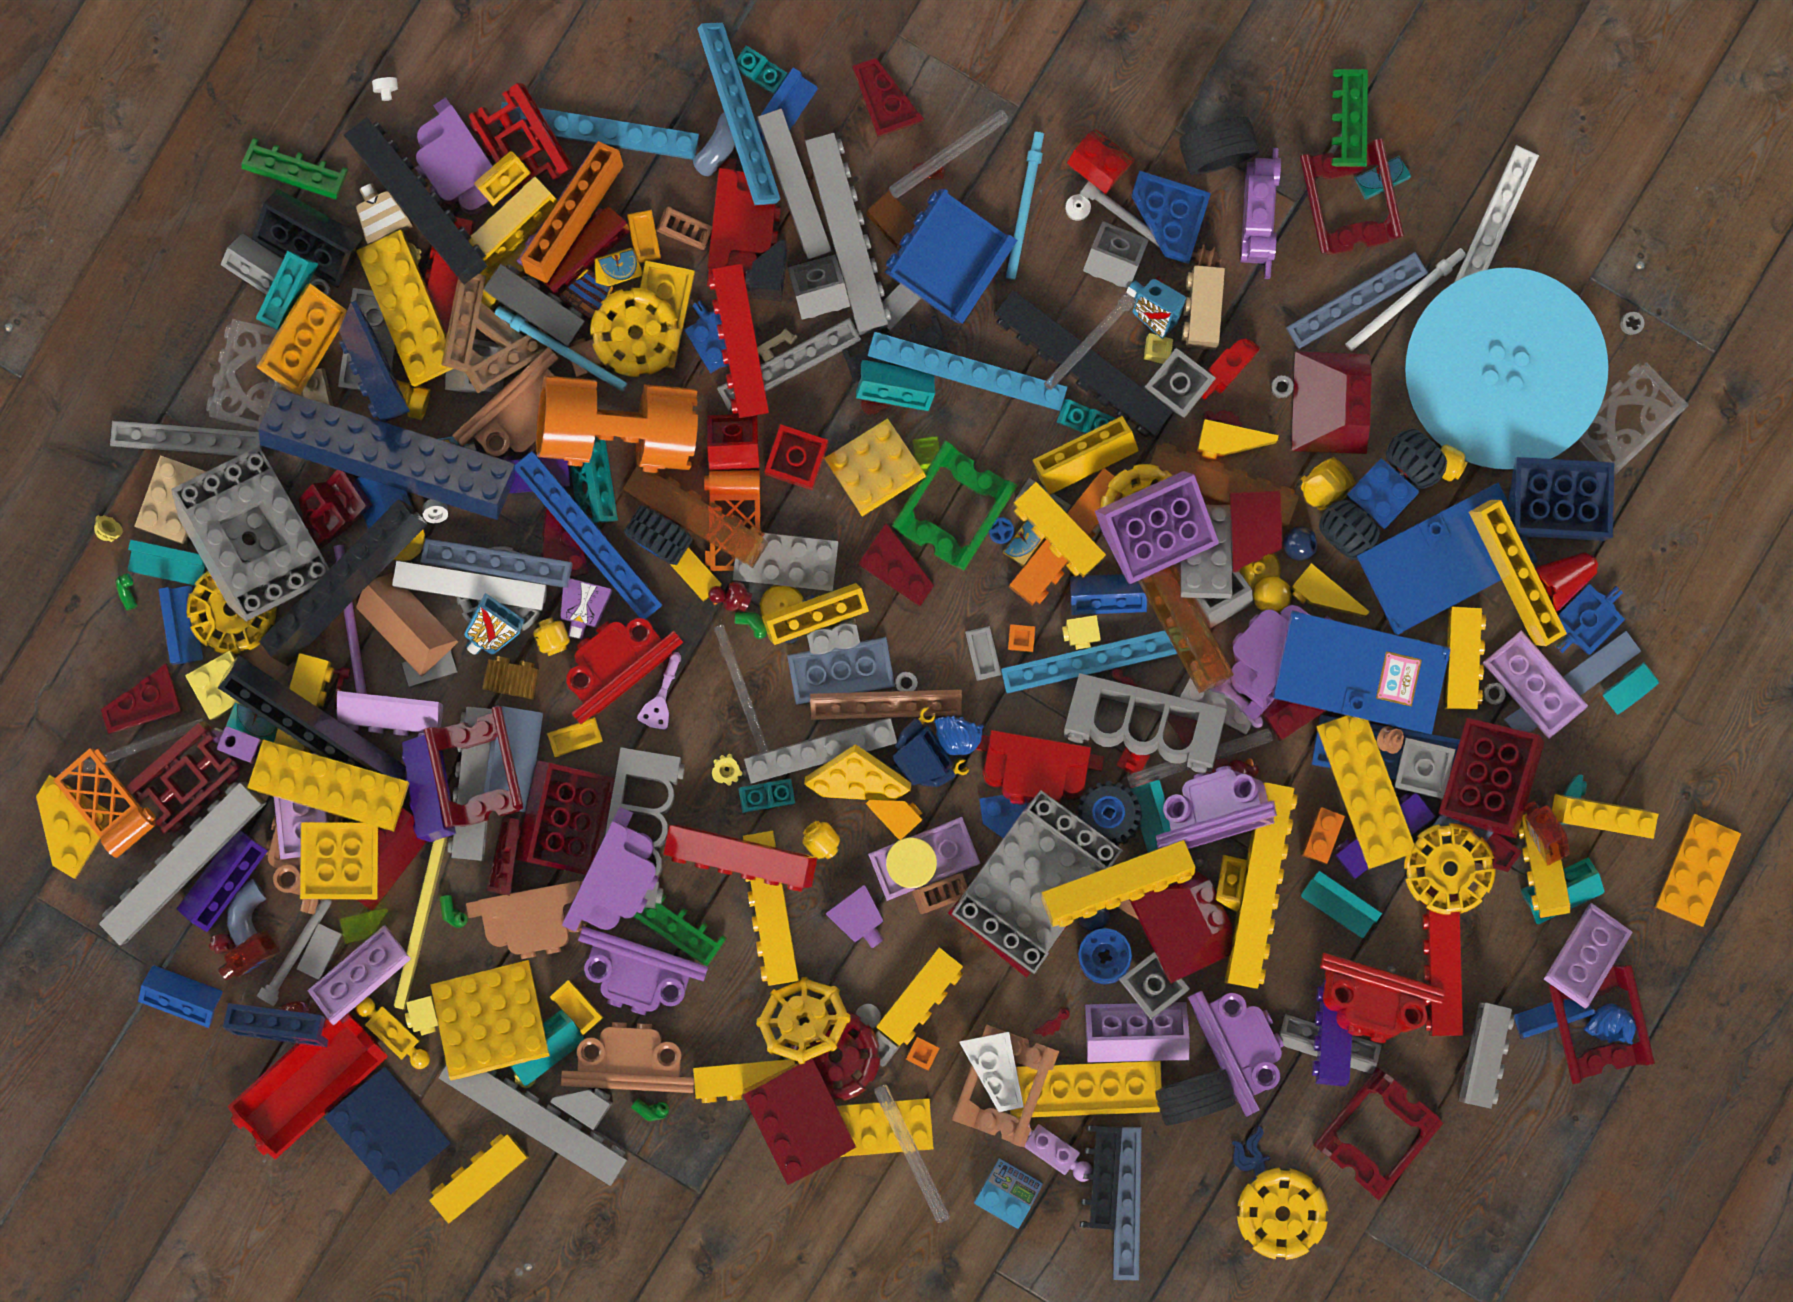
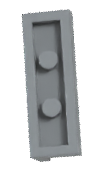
[221,234,283,295]

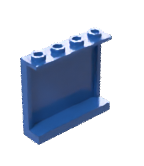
[884,189,1018,324]

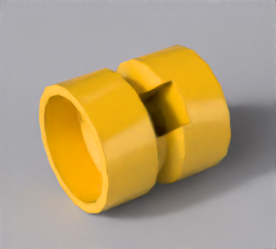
[396,380,430,420]

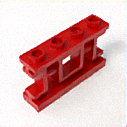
[468,83,574,196]

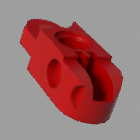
[1201,339,1261,400]

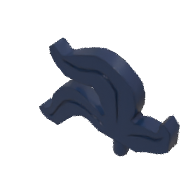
[1232,1126,1271,1181]

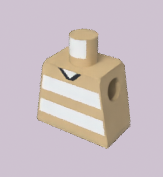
[356,183,413,245]

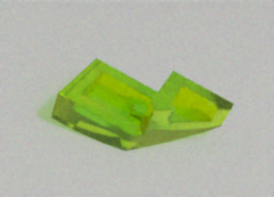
[913,436,940,474]
[339,908,388,944]

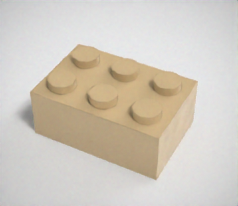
[1182,266,1225,350]
[135,455,206,546]

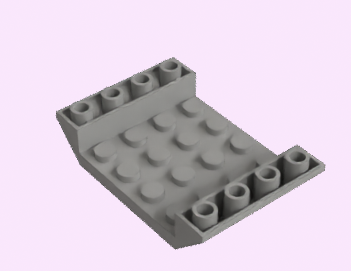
[952,790,1123,974]

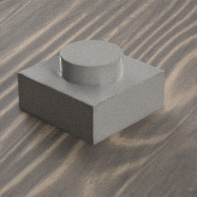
[863,1031,900,1067]

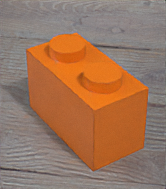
[1301,807,1345,864]

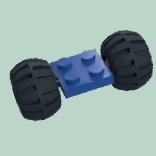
[1319,429,1447,560]

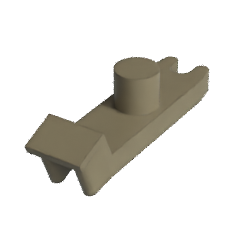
[757,329,797,362]

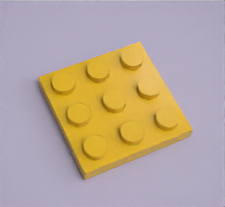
[824,418,926,516]
[300,822,378,899]

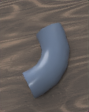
[693,112,735,176]
[227,878,267,947]

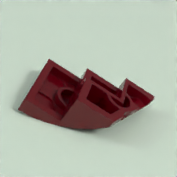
[299,469,372,550]
[1229,491,1282,572]

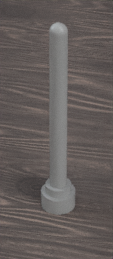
[1080,181,1159,247]
[257,899,332,1006]

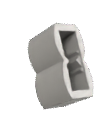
[807,618,860,654]

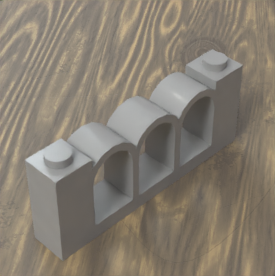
[1064,673,1227,773]
[605,748,685,909]

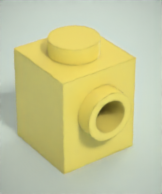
[1062,615,1101,650]
[405,996,439,1035]

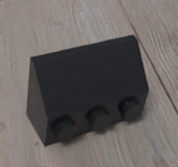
[746,240,788,302]

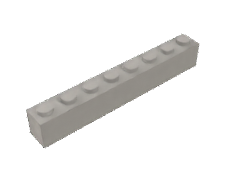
[805,133,891,336]
[99,781,267,946]
[439,1065,628,1186]

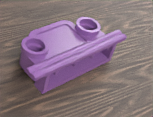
[415,97,512,215]
[1240,148,1281,279]
[1231,605,1334,722]
[1156,766,1277,849]
[562,807,659,932]
[578,926,708,1015]
[1188,991,1284,1117]

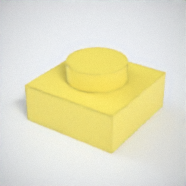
[1144,333,1173,364]

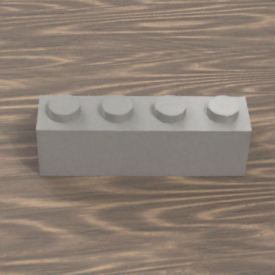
[1458,1002,1515,1108]

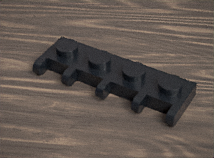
[842,315,948,384]
[1079,1125,1122,1230]

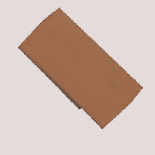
[356,573,458,677]

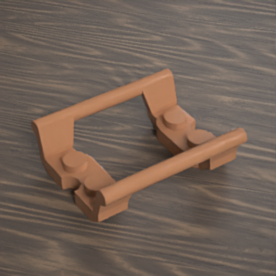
[952,1024,1059,1147]

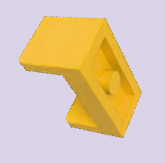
[550,980,604,1035]

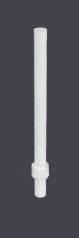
[1345,248,1466,351]

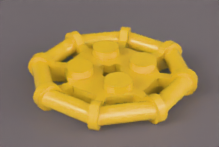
[756,977,850,1064]

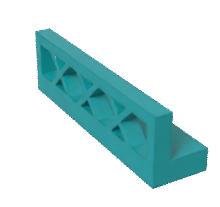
[570,437,618,524]

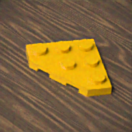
[804,744,911,801]
[36,775,110,879]

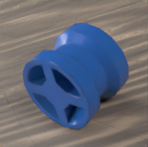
[989,517,1014,544]

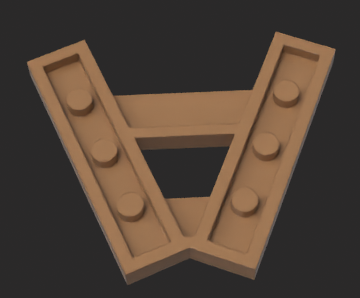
[441,274,554,393]

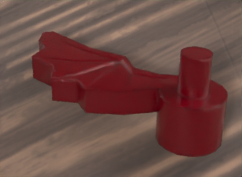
[1202,410,1243,428]
[333,667,350,709]
[1111,668,1138,687]
[1033,1007,1070,1037]

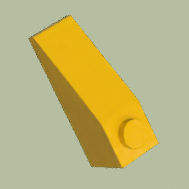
[1197,419,1279,459]
[1290,563,1370,617]

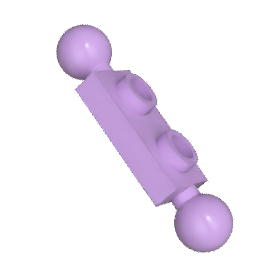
[1025,1124,1093,1182]

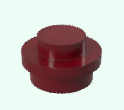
[209,934,234,954]

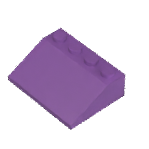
[1095,471,1219,584]

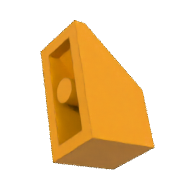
[866,800,922,841]

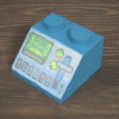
[974,1158,1043,1229]

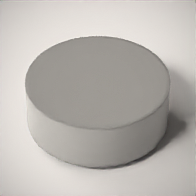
[856,1004,881,1028]

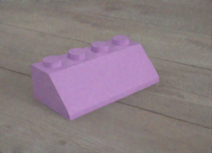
[337,691,443,737]
[1085,1002,1190,1062]

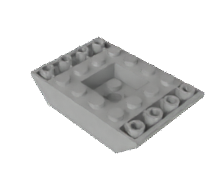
[171,446,329,621]

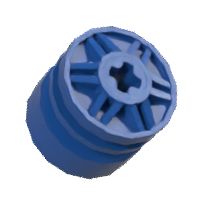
[1078,928,1132,985]

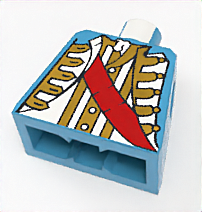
[1126,279,1186,339]
[464,593,524,655]

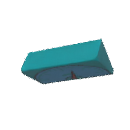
[1354,156,1411,200]
[226,702,276,743]

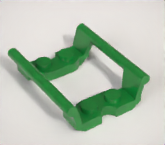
[892,441,1017,571]

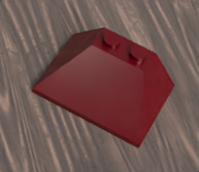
[1291,351,1372,454]
[1129,870,1232,984]

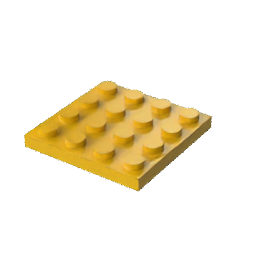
[430,960,550,1081]

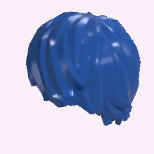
[934,716,984,755]
[1584,1004,1636,1044]

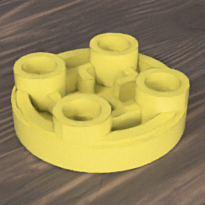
[886,838,937,888]

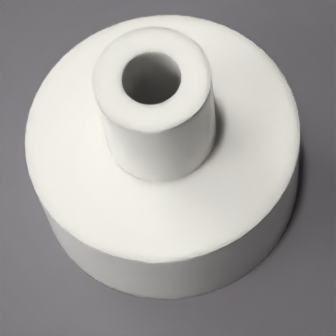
[372,77,398,101]
[1065,194,1091,221]
[422,499,448,523]

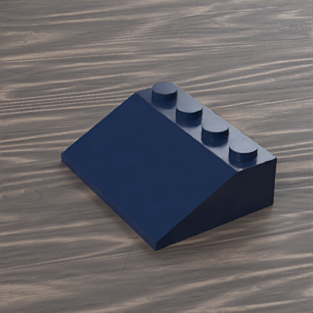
[339,300,410,423]
[1507,457,1614,541]
[324,1067,451,1195]

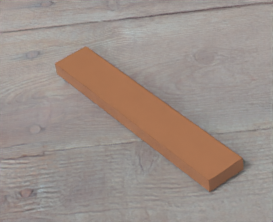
[810,690,962,720]

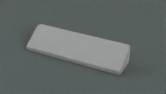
[1279,1014,1382,1074]

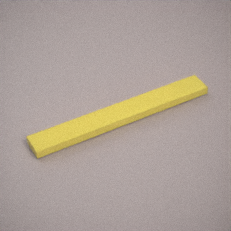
[394,837,448,1009]

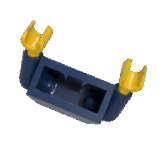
[889,707,969,787]

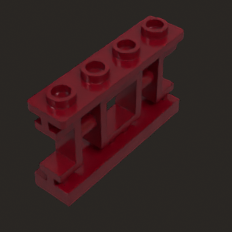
[125,721,244,834]

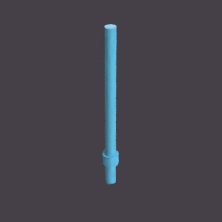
[1006,132,1044,280]
[494,306,627,392]

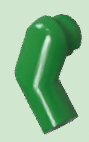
[115,573,138,611]
[735,612,767,639]
[439,895,468,928]
[631,1098,669,1121]

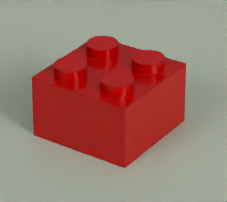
[764,424,829,491]

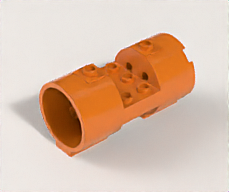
[536,375,698,473]

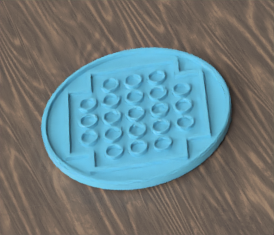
[1405,268,1609,469]

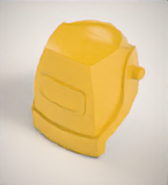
[1301,457,1356,510]

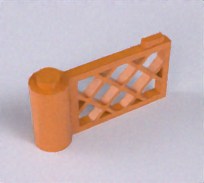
[704,470,760,571]
[53,748,156,858]

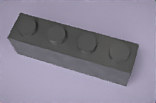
[484,264,584,347]

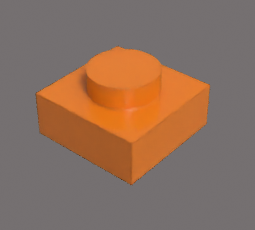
[1008,624,1035,652]
[906,1037,940,1071]

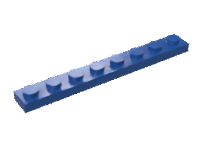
[515,450,663,620]

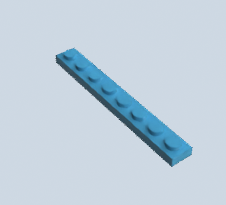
[697,23,780,205]
[498,102,699,160]
[867,332,1067,411]
[1001,623,1203,694]

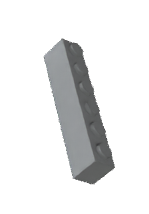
[448,707,492,861]
[743,718,897,783]

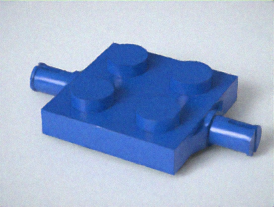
[684,300,729,374]
[1555,584,1625,655]

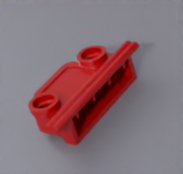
[707,158,781,287]
[566,618,683,725]
[975,730,1104,805]
[1320,953,1445,1043]

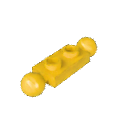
[355,997,430,1069]

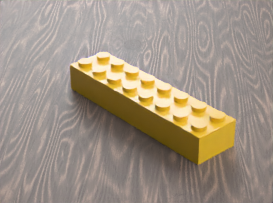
[1224,782,1298,989]

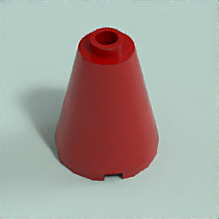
[1534,552,1598,612]

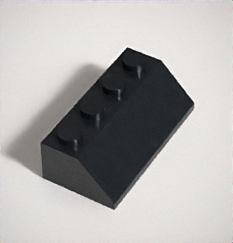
[252,188,364,288]

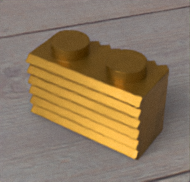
[482,656,539,700]

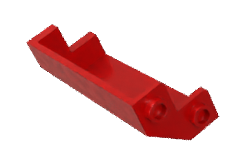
[227,1012,388,1160]

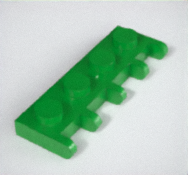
[1331,69,1368,166]
[242,138,348,199]
[634,894,727,967]

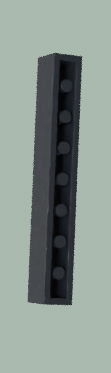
[344,117,488,285]
[994,290,1173,438]
[259,499,427,666]
[218,655,406,780]

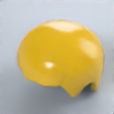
[1253,576,1292,614]

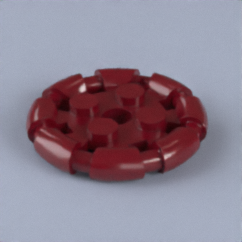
[792,1010,881,1101]

